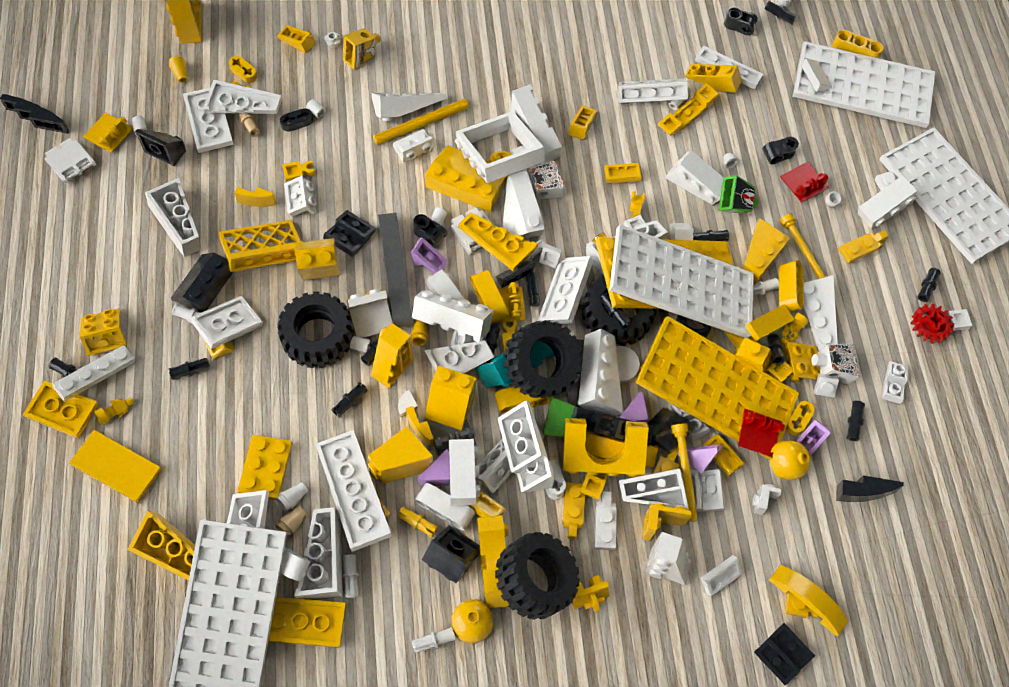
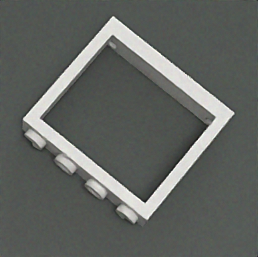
[455,111,545,183]

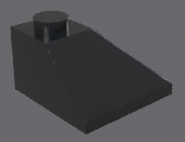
[135,129,186,166]

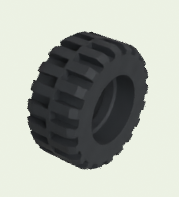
[582,275,657,346]
[277,291,354,368]
[503,320,583,398]
[495,532,580,620]

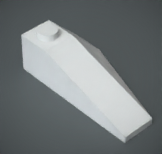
[503,169,544,239]

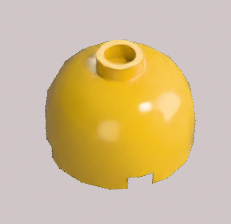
[770,440,811,481]
[451,599,494,644]

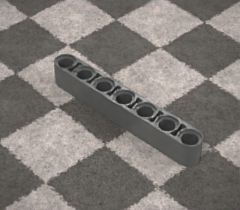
[378,212,413,327]

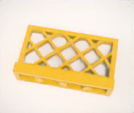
[219,220,303,272]

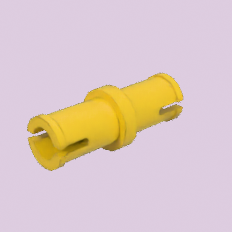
[397,506,439,538]

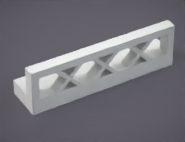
[618,78,688,103]
[475,426,545,494]

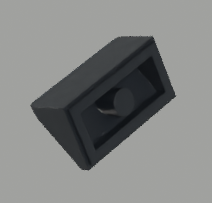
[496,261,535,288]

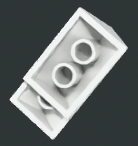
[498,400,554,493]
[227,490,269,529]

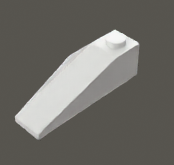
[372,93,447,121]

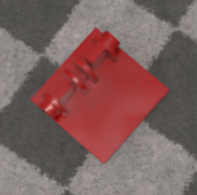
[780,161,829,203]
[738,409,785,458]

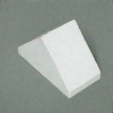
[670,223,694,240]

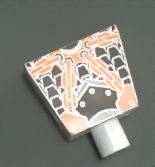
[528,160,565,200]
[811,344,860,384]

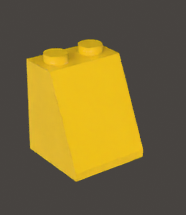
[295,238,340,280]
[425,365,476,431]
[368,426,433,484]

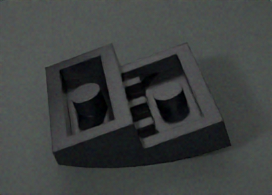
[323,210,376,257]
[647,407,695,455]
[754,623,816,686]

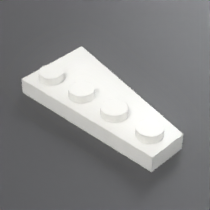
[203,80,282,114]
[803,275,838,352]

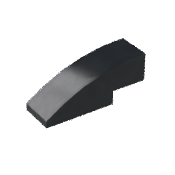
[836,475,904,502]

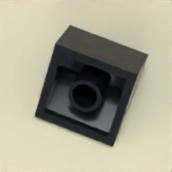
[422,525,480,583]

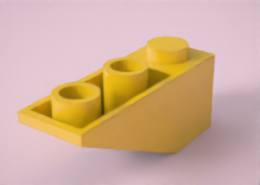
[685,64,742,93]

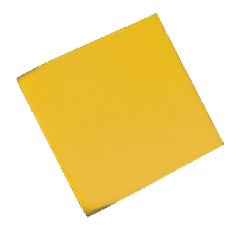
[206,341,235,360]

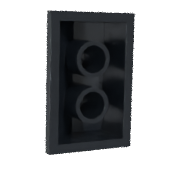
[171,253,233,313]

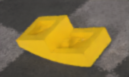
[234,187,276,207]
[405,406,434,447]

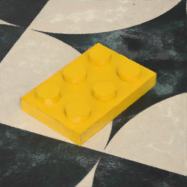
[23,380,99,439]
[237,435,293,500]

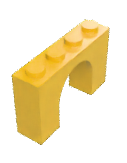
[562,418,648,477]

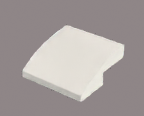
[681,469,725,512]

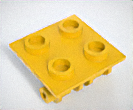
[83,112,134,153]
[493,282,526,323]
[784,341,821,383]

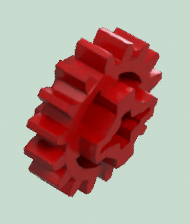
[910,304,954,344]

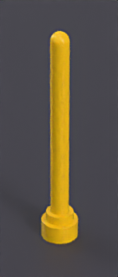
[779,213,825,279]
[671,424,697,522]

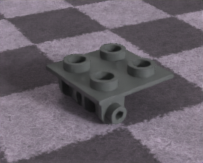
[427,418,476,457]

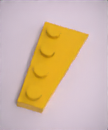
[458,213,538,271]

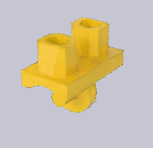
[572,575,610,613]

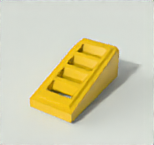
[277,25,315,53]
[568,105,598,140]

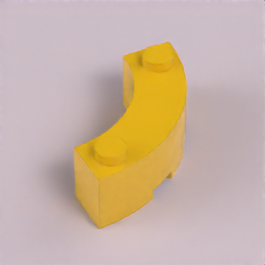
[477,515,509,608]

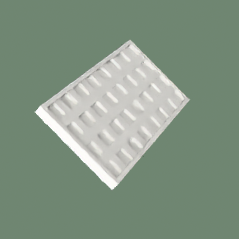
[792,41,935,128]
[879,128,1009,264]
[609,225,754,339]
[169,519,288,687]

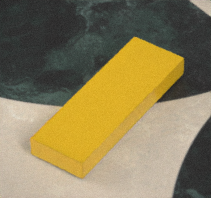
[745,304,795,341]

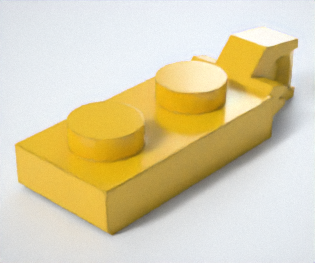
[838,230,889,264]
[562,482,585,540]

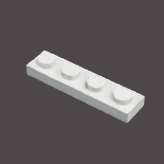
[695,46,763,90]
[52,345,135,402]

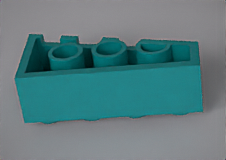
[475,341,555,388]

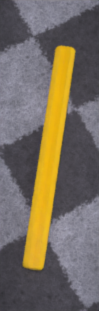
[373,99,469,145]

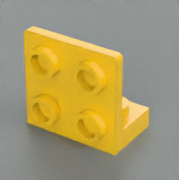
[79,308,127,356]
[642,503,692,541]

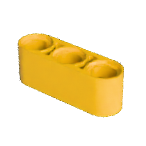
[832,30,884,58]
[779,260,804,312]
[470,270,508,323]
[494,387,553,414]

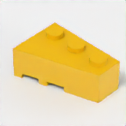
[742,218,790,285]
[371,323,413,388]

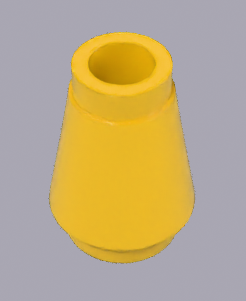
[169,56,189,83]
[411,319,429,346]

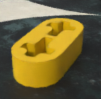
[229,56,257,83]
[786,401,815,436]

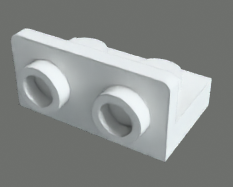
[393,129,434,162]
[284,176,316,217]

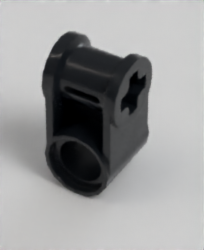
[724,7,758,35]
[762,137,799,165]
[413,214,448,248]

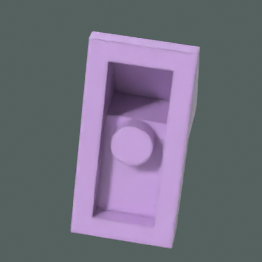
[411,238,448,274]

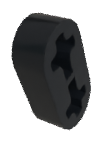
[280,108,313,132]

